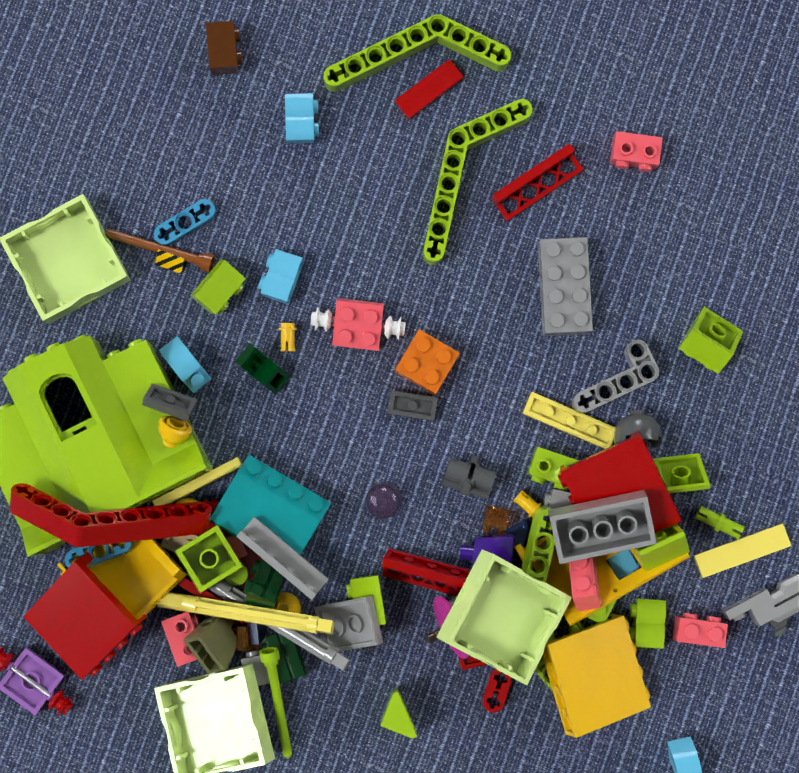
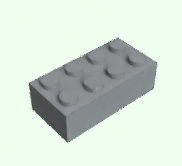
[538,237,593,336]
[548,490,657,564]

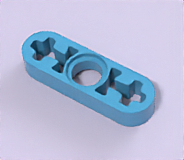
[154,199,216,246]
[65,541,134,568]

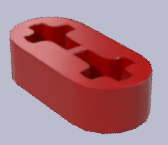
[482,669,512,713]

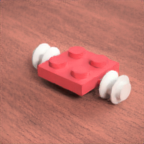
[311,298,406,351]

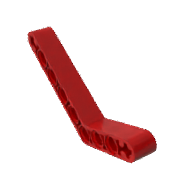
[10,483,212,547]

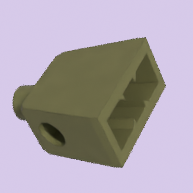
[183,617,239,674]

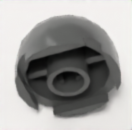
[614,410,662,448]

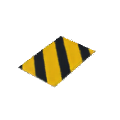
[155,249,184,274]

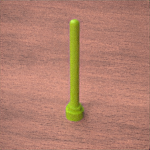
[259,647,292,758]

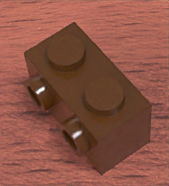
[206,20,243,75]

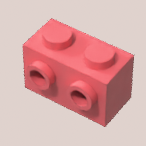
[610,131,663,172]
[161,612,200,667]
[672,613,728,648]

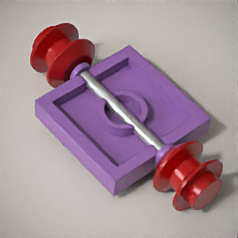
[0,646,74,717]

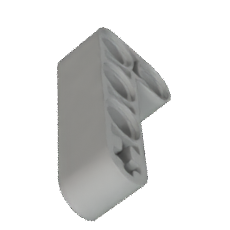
[571,340,659,414]

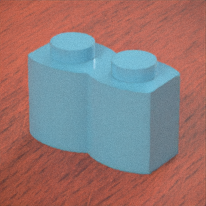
[285,93,319,144]
[258,249,304,304]

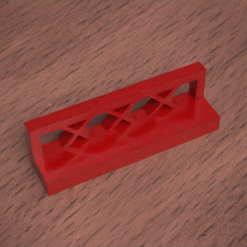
[491,143,584,222]
[382,548,471,596]

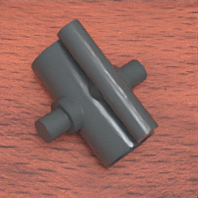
[442,456,496,499]

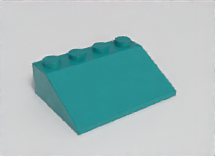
[210,455,331,555]

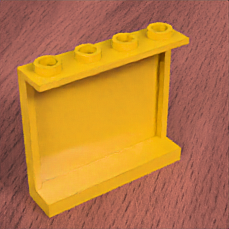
[57,539,187,620]
[542,614,651,738]

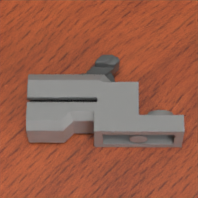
[720,573,799,637]

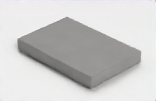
[314,595,383,652]

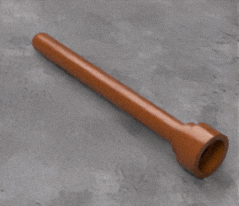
[105,229,215,273]

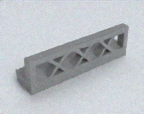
[236,517,329,600]

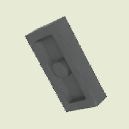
[142,383,197,421]
[388,390,438,422]

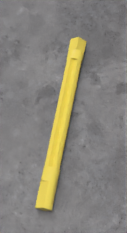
[157,592,335,635]

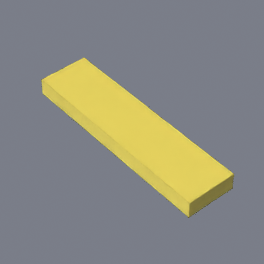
[522,392,615,449]
[152,457,242,506]
[693,524,791,578]

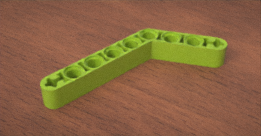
[323,14,511,92]
[423,99,533,265]
[521,506,555,693]

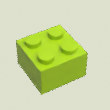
[175,525,243,593]

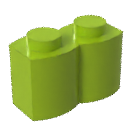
[629,598,666,649]

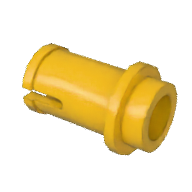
[278,323,297,351]
[513,490,542,518]

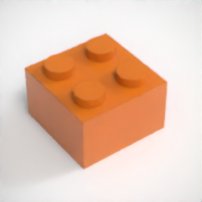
[395,329,460,396]

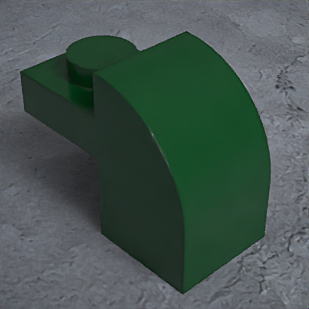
[235,344,291,395]

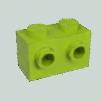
[190,260,246,315]
[527,447,579,492]

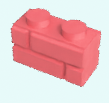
[569,557,602,611]

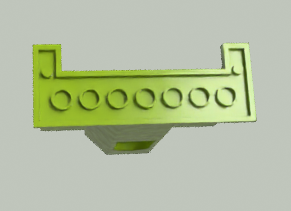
[0,334,213,557]

